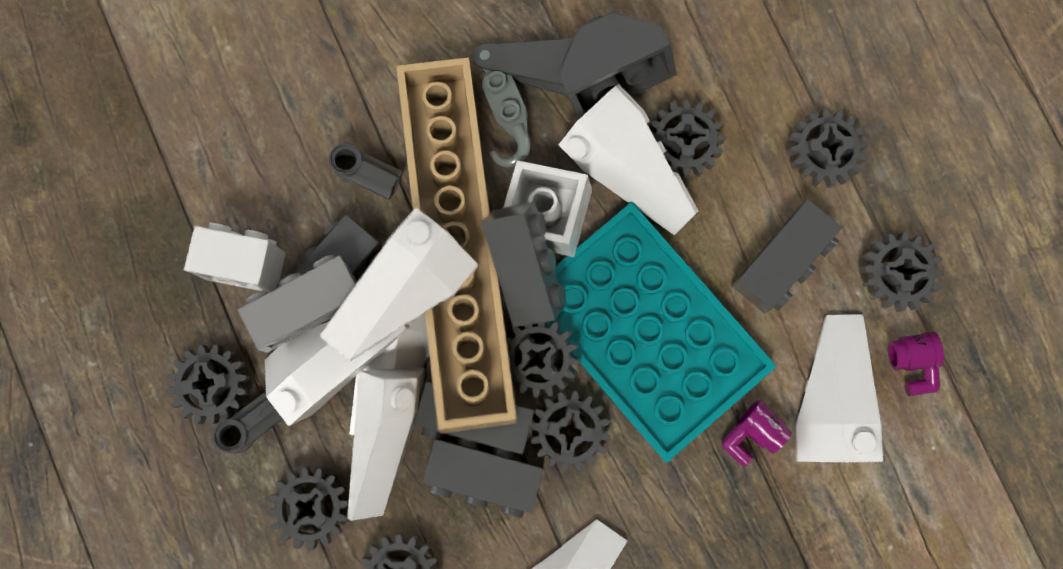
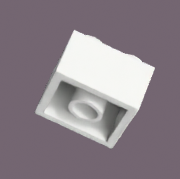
[503,160,592,257]
[184,223,286,293]

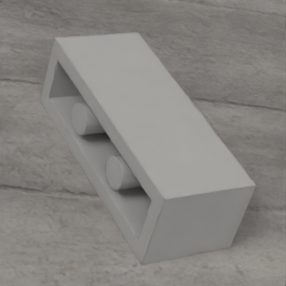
[238,255,358,353]

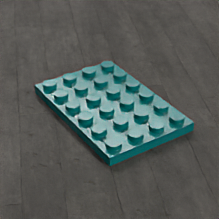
[549,202,777,463]

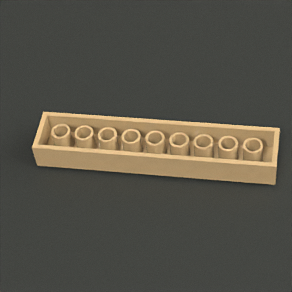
[396,57,516,434]

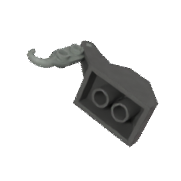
[473,12,677,168]

